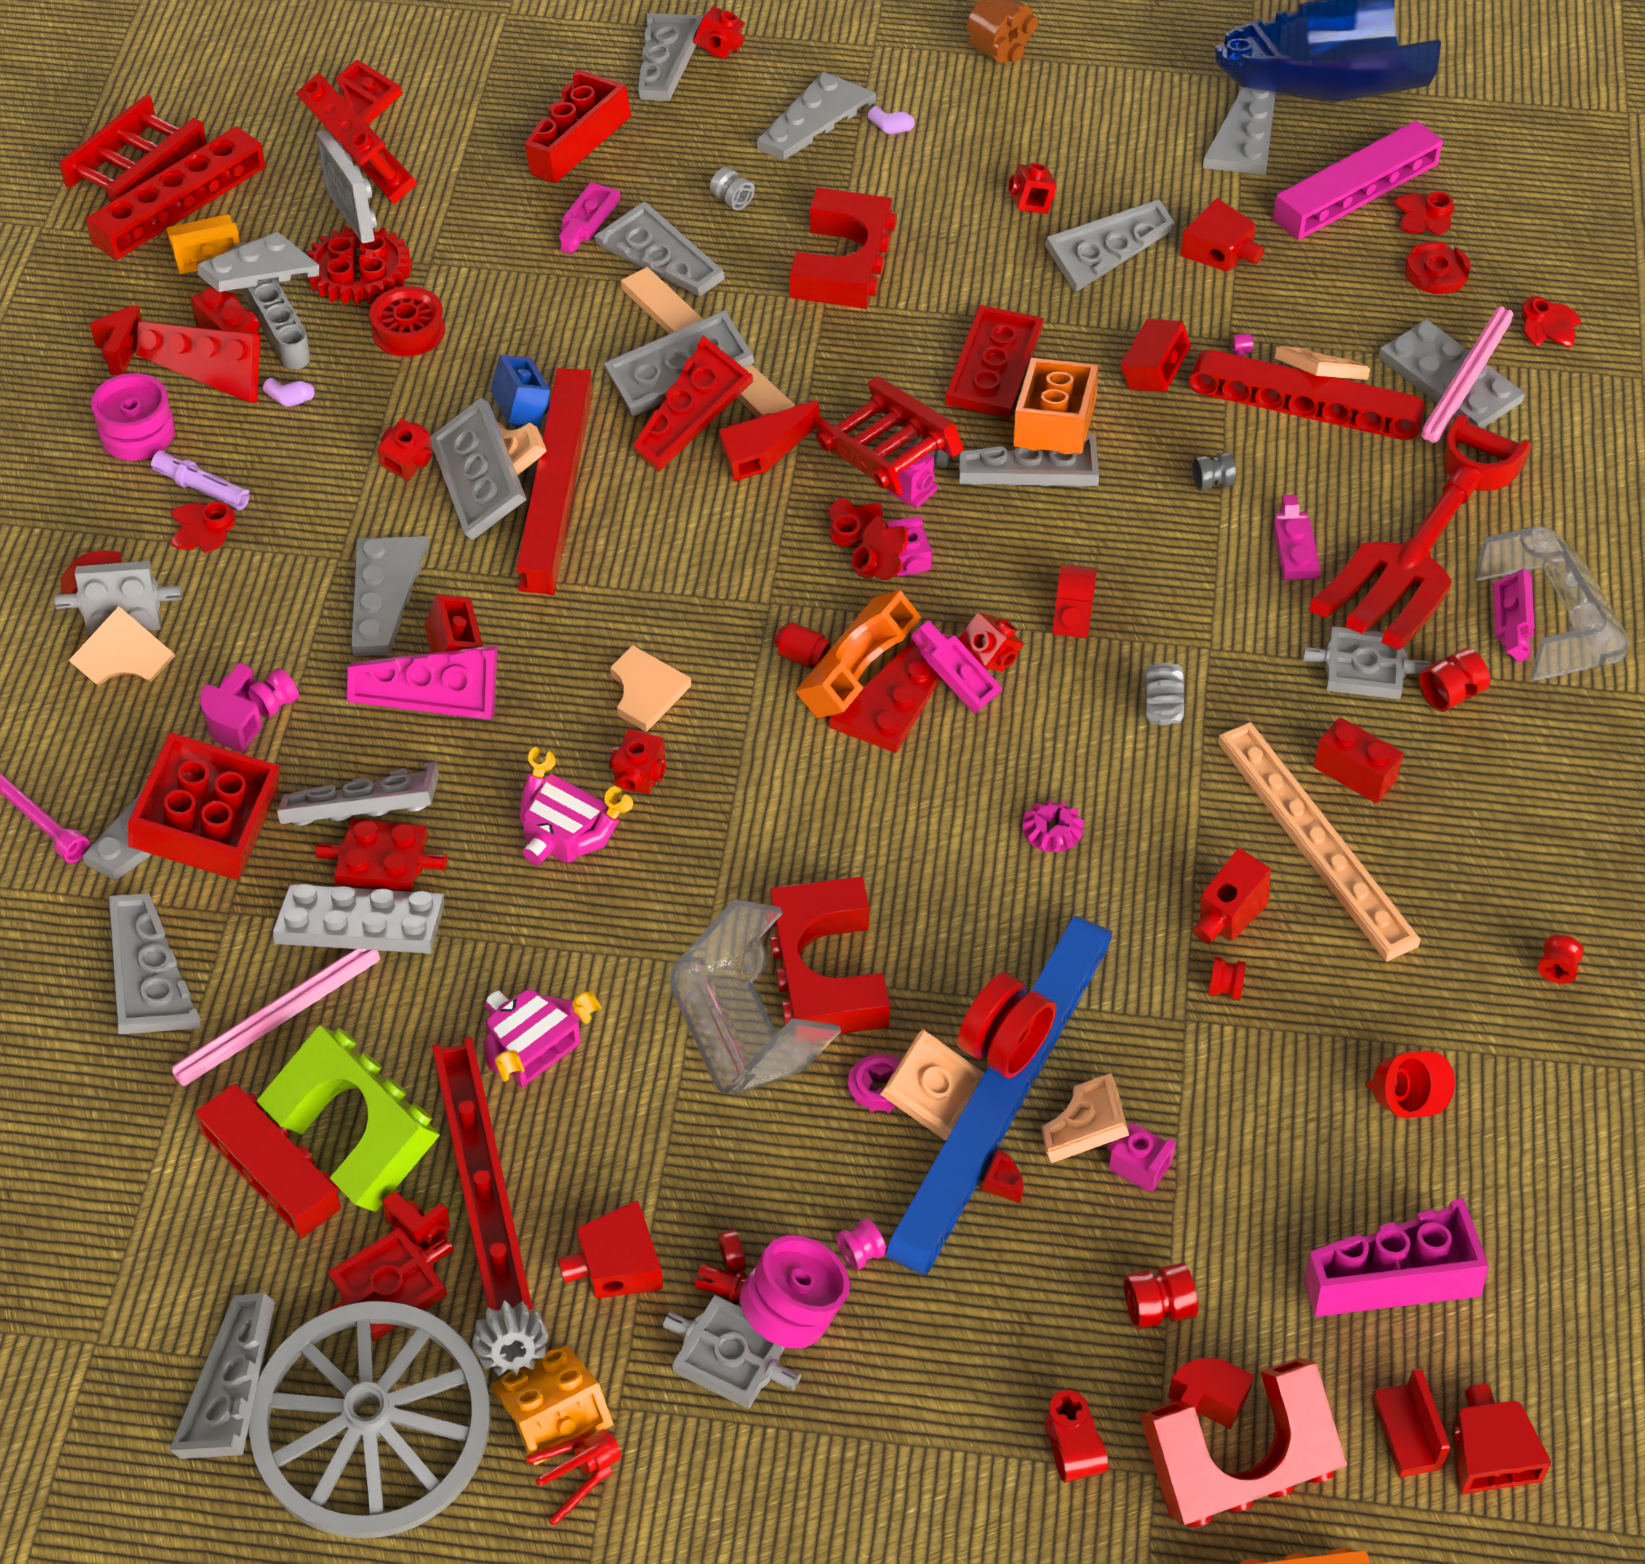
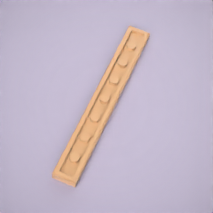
[621,267,795,418]
[1218,722,1421,962]

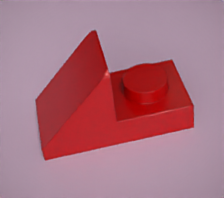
[90,305,142,376]

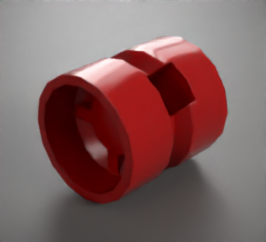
[1419,648,1490,712]
[1123,1262,1198,1330]

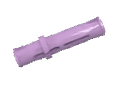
[151,450,250,510]

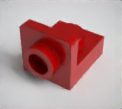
[382,1191,450,1250]

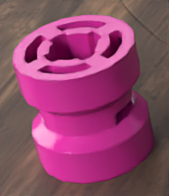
[247,668,299,719]

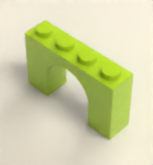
[257,1025,440,1212]

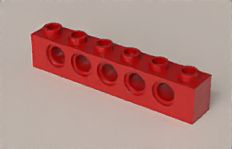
[85,126,266,261]

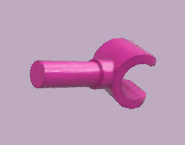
[1231,333,1253,357]

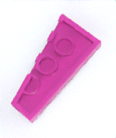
[347,645,498,720]

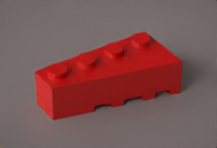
[524,69,631,184]

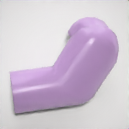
[868,106,915,135]
[262,378,315,407]

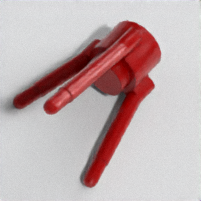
[525,1429,621,1525]

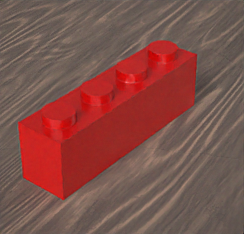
[195,1083,341,1239]

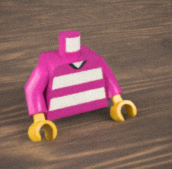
[520,747,633,866]
[483,990,602,1088]

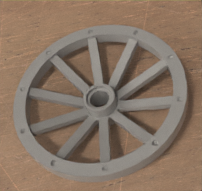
[249,1301,491,1538]

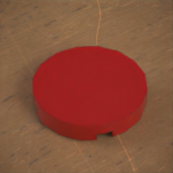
[1404,242,1471,294]

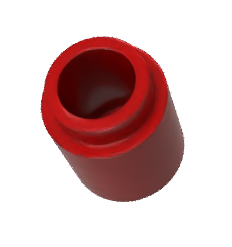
[774,622,831,669]

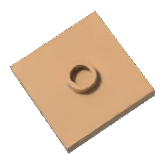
[880,1029,984,1141]

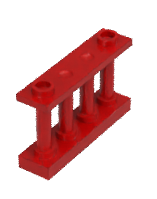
[295,72,418,205]
[59,94,207,203]
[813,376,964,496]

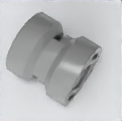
[710,167,755,211]

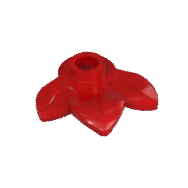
[1394,191,1455,236]
[1521,296,1581,348]
[829,497,887,547]
[170,501,236,553]
[851,516,908,580]

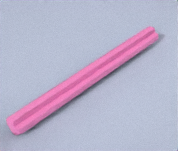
[1421,307,1513,443]
[171,949,380,1086]

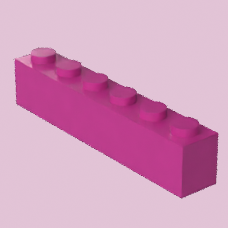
[1272,120,1443,240]

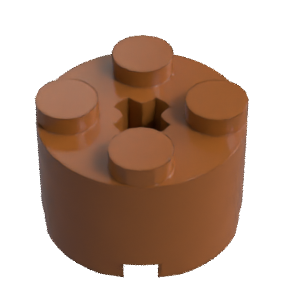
[966,0,1038,63]

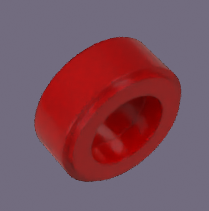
[718,1229,746,1273]

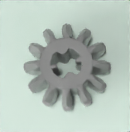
[1145,662,1184,725]
[473,1300,548,1377]

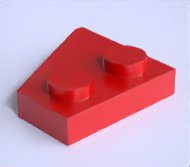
[336,59,403,125]

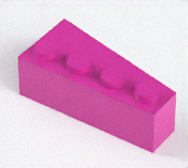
[1304,1197,1489,1317]

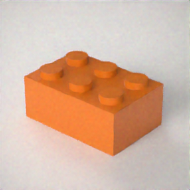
[1014,358,1099,454]

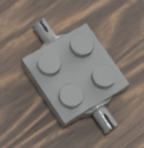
[55,561,182,635]
[1303,626,1430,699]
[663,1295,801,1409]

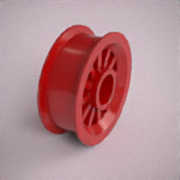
[369,286,445,357]

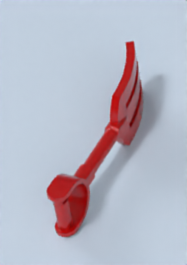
[1308,414,1532,650]

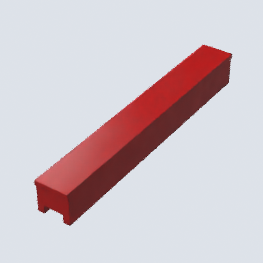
[517,368,593,596]
[432,1037,533,1311]

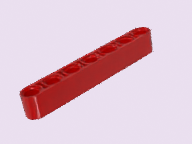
[1189,350,1425,440]

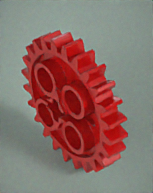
[306,226,412,306]

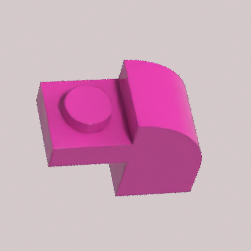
[200,663,262,753]

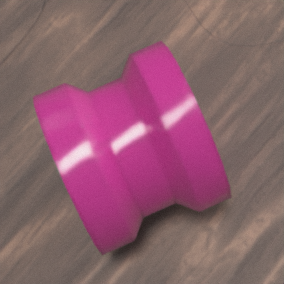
[836,1218,887,1271]

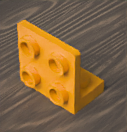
[166,214,240,274]
[491,1346,614,1465]

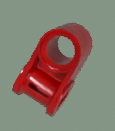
[1044,1390,1108,1483]

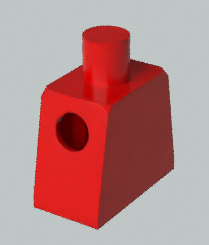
[1180,198,1264,271]
[1192,848,1271,944]
[557,1201,663,1299]
[1452,1384,1551,1494]

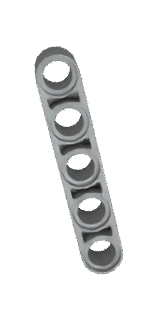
[231,242,311,370]

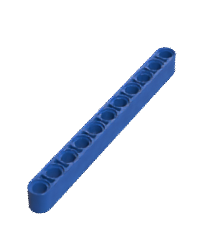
[886,916,1112,1276]

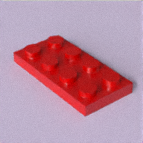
[945,305,1044,419]

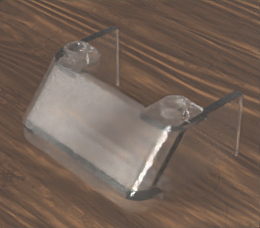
[1474,527,1630,681]
[670,899,841,1094]

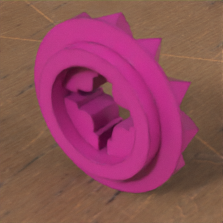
[1022,798,1083,852]
[848,1054,901,1114]

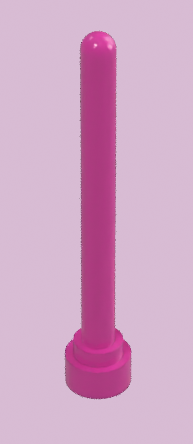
[0,773,90,863]

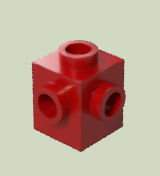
[693,5,745,60]
[1008,163,1057,214]
[377,418,433,482]
[958,612,1024,672]
[609,729,667,795]

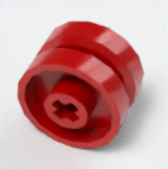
[957,972,1057,1079]

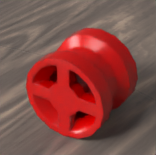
[1537,934,1584,984]
[1208,956,1246,1001]

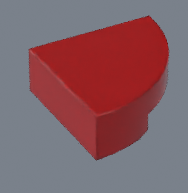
[982,1149,1024,1204]

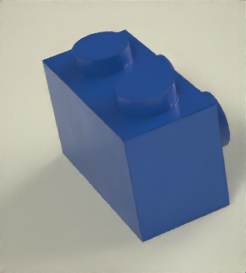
[490,355,550,428]

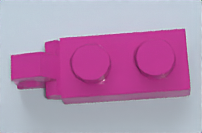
[559,182,620,254]
[1273,495,1321,580]
[1493,568,1535,663]
[911,620,1002,714]

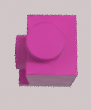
[889,445,938,509]
[886,516,932,577]
[1107,1123,1176,1193]

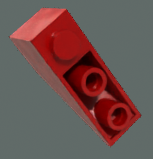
[719,400,820,482]

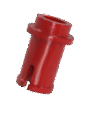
[695,1263,747,1305]

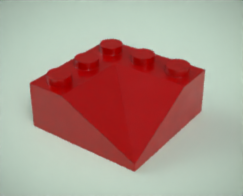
[128,732,280,881]

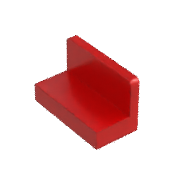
[1371,1368,1450,1478]

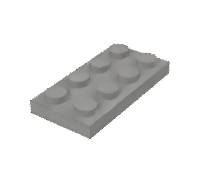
[316,130,377,244]
[604,310,755,417]
[1378,319,1525,428]
[430,398,527,540]
[273,884,444,954]

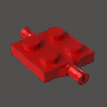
[315,818,448,892]
[320,1227,454,1342]

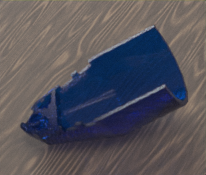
[1215,0,1441,103]

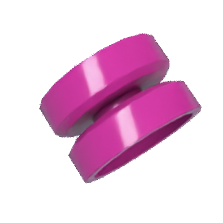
[91,373,175,461]
[740,1235,850,1348]

